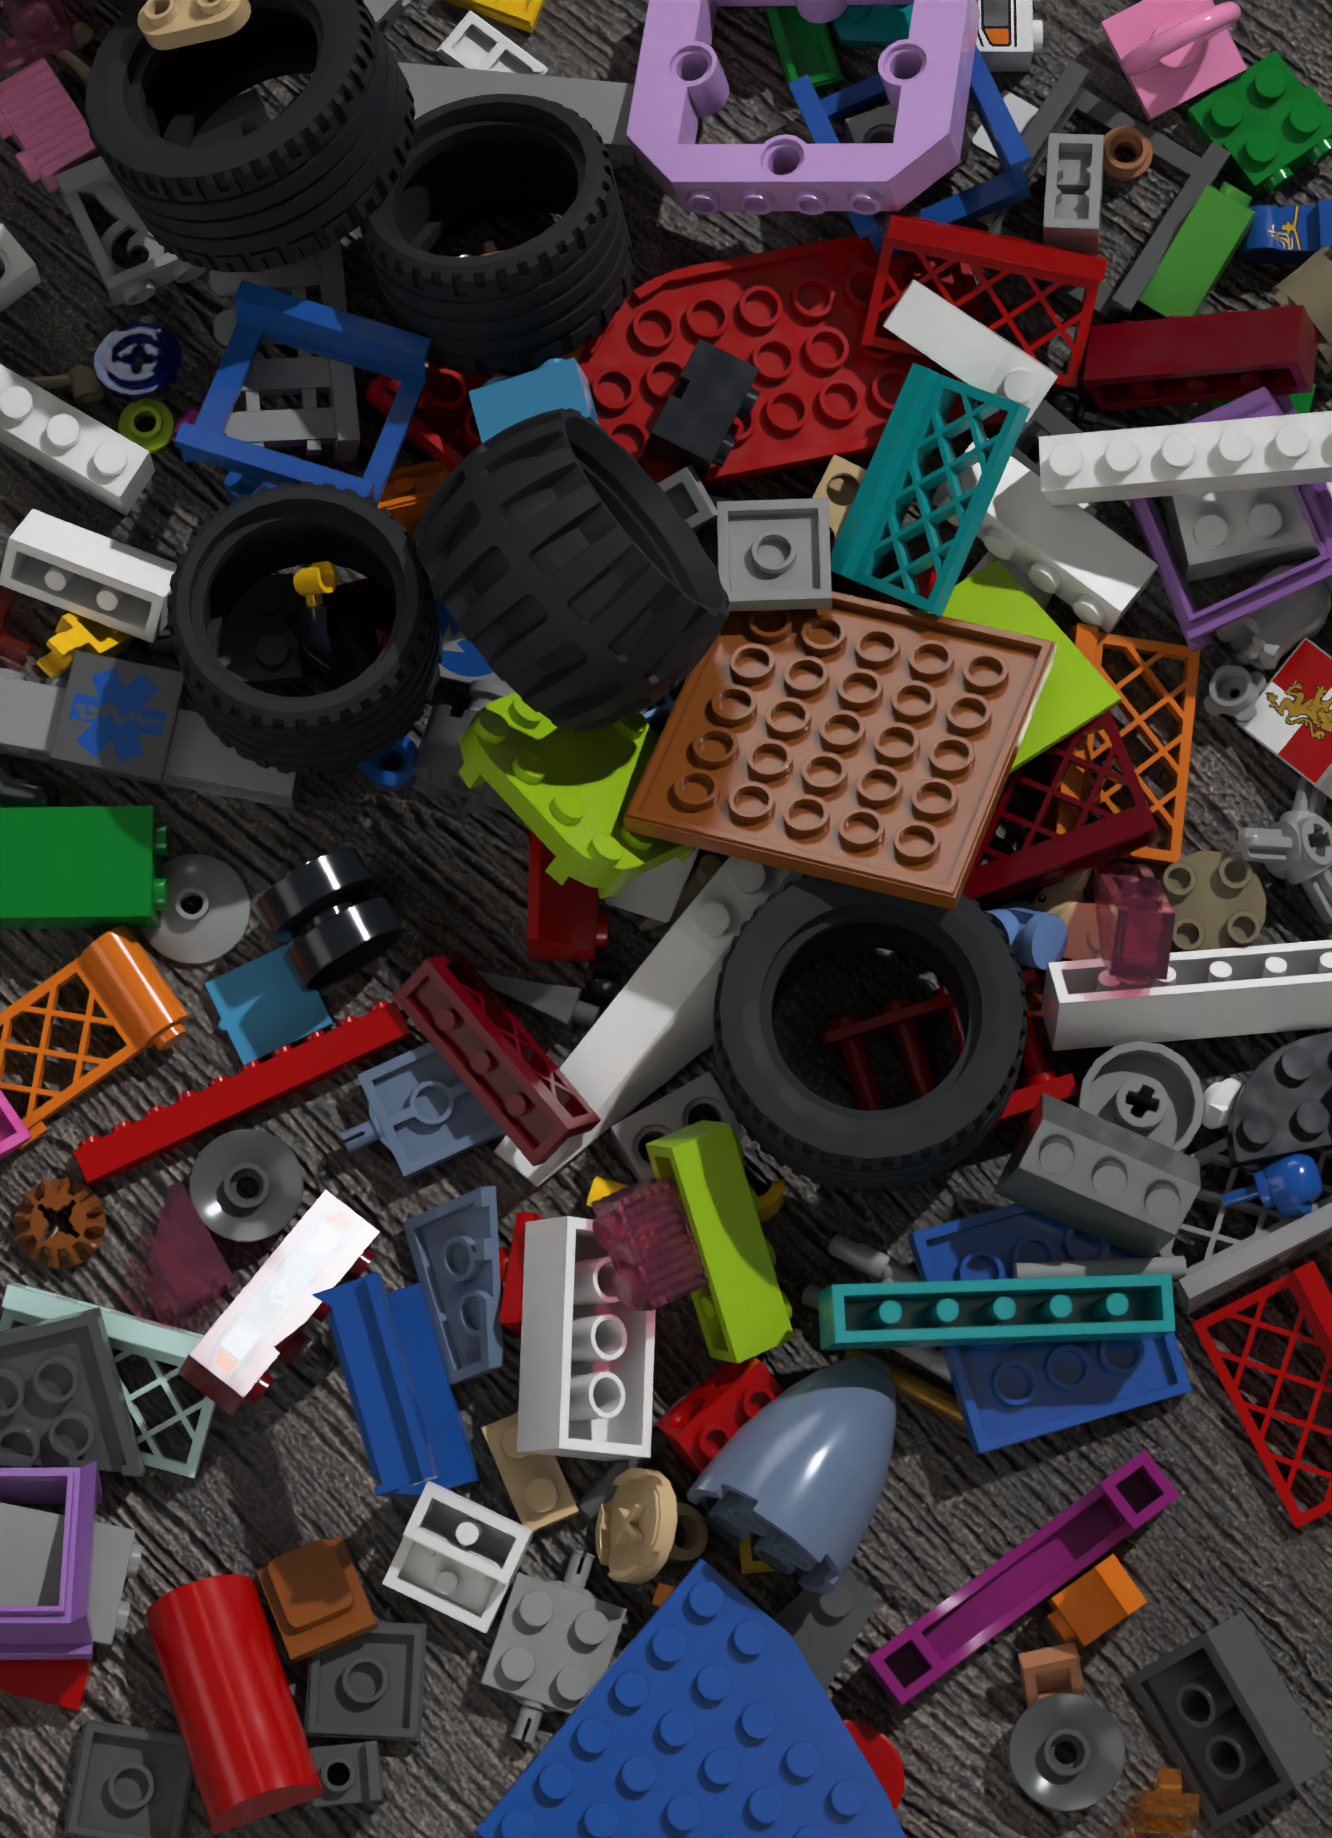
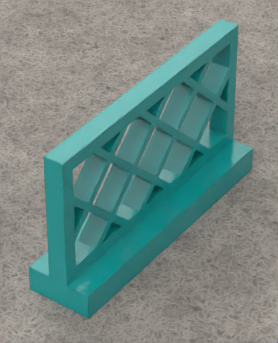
[830,363,1030,617]

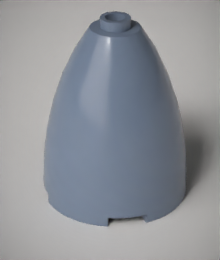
[687,1355,896,1594]

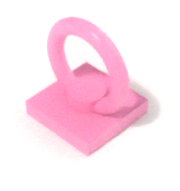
[1099,0,1247,121]

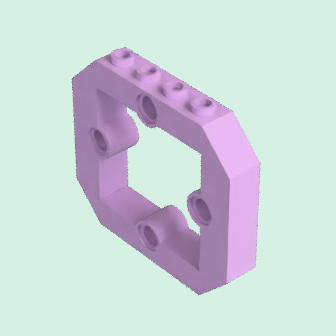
[626,0,980,215]

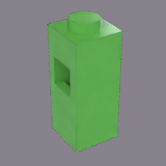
[1139,181,1259,317]

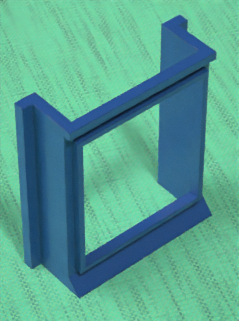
[788,45,1032,259]
[174,280,432,506]
[311,1272,481,1499]

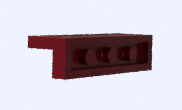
[392,952,601,1167]

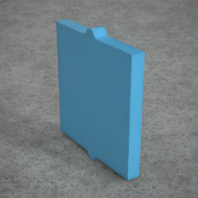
[204,941,333,1065]

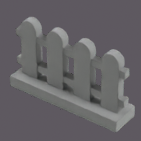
[208,239,360,462]

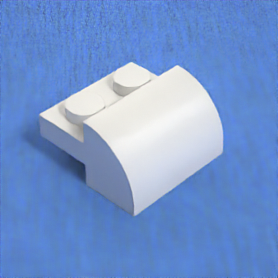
[382,1481,534,1633]

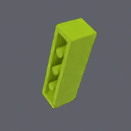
[645,1120,795,1364]

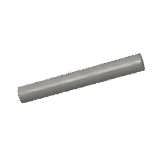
[1013,1256,1187,1279]

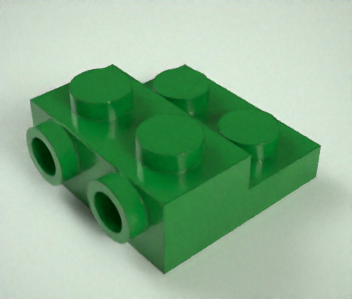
[1186,50,1332,199]

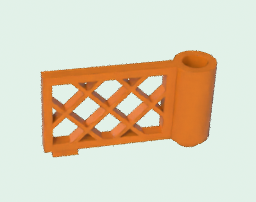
[0,925,190,1150]

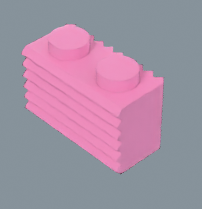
[0,57,100,193]

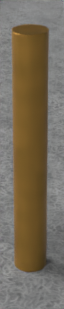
[843,1349,966,1427]

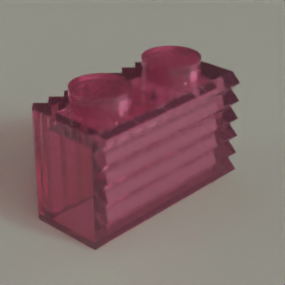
[591,1177,709,1311]

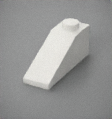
[882,279,1058,423]

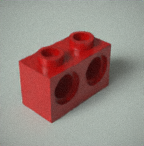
[653,1357,784,1475]

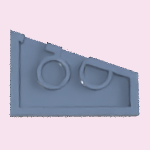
[402,1185,504,1385]

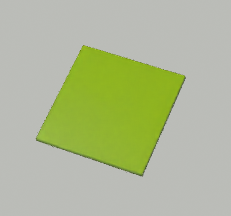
[917,559,1122,774]

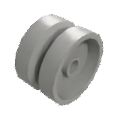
[1074,1041,1205,1153]

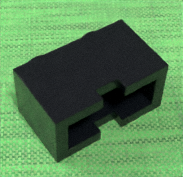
[644,339,761,480]

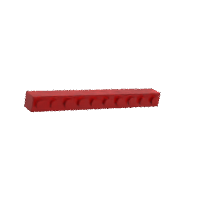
[73,1000,412,1188]

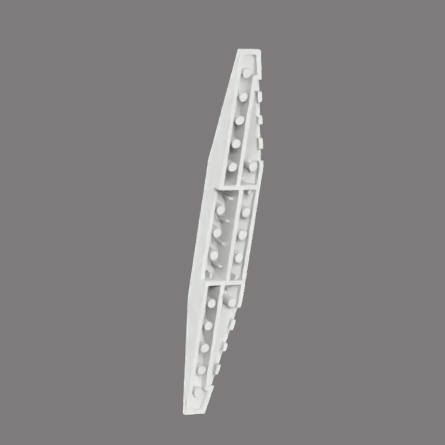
[494,503,1097,1188]

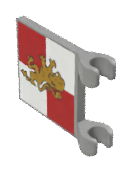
[1236,637,1332,799]

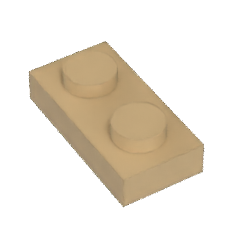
[481,1412,579,1532]

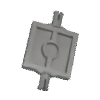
[479,1549,627,1745]

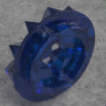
[94,323,183,402]

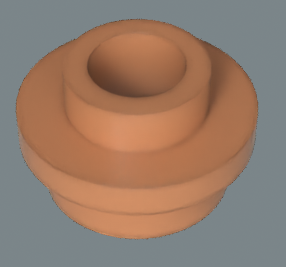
[1103,126,1153,181]

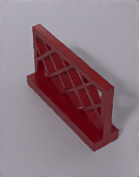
[963,710,1161,910]

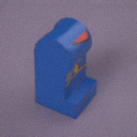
[1238,200,1332,264]

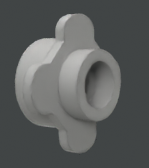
[1204,665,1267,723]

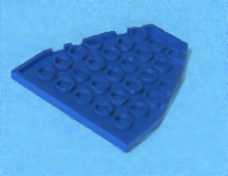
[473,1558,906,1838]

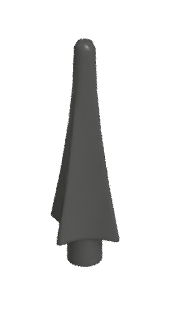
[452,969,601,1033]

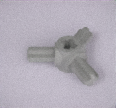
[1233,776,1332,924]

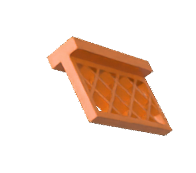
[1042,623,1201,866]

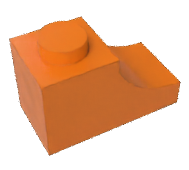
[1046,1554,1147,1649]

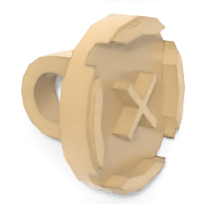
[595,1468,708,1585]

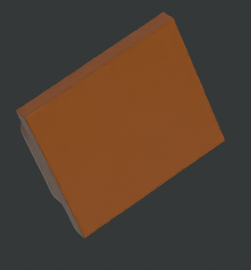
[256,1535,379,1664]

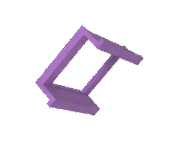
[1128,386,1332,652]
[0,1460,103,1660]

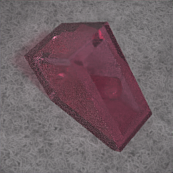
[145,1180,239,1320]

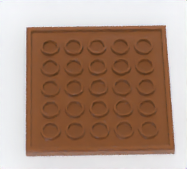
[624,591,1056,910]

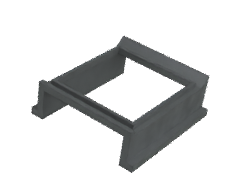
[975,59,1231,324]

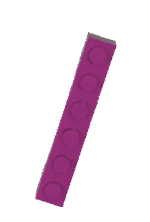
[864,1449,1180,1709]

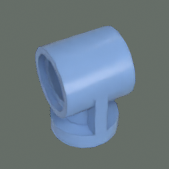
[983,900,1067,970]

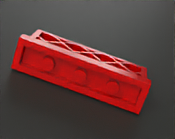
[860,211,1108,388]
[1192,1260,1332,1529]

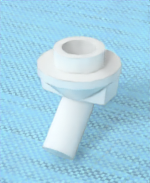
[1201,1078,1242,1129]

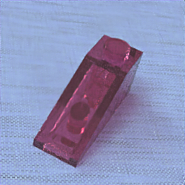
[1092,862,1176,985]

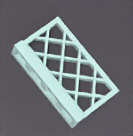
[0,1283,216,1478]

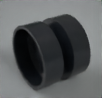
[254,847,405,992]

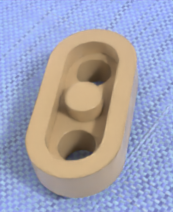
[137,0,251,50]

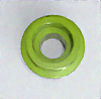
[119,398,174,453]

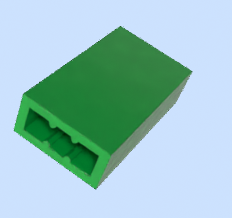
[0,805,172,930]

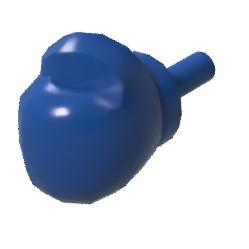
[1222,1153,1323,1218]

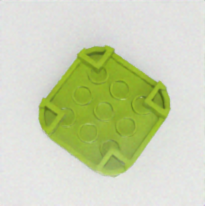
[457,692,696,899]

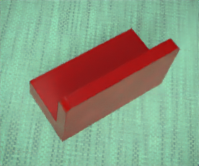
[0,1653,96,1711]

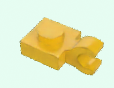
[36,612,135,679]

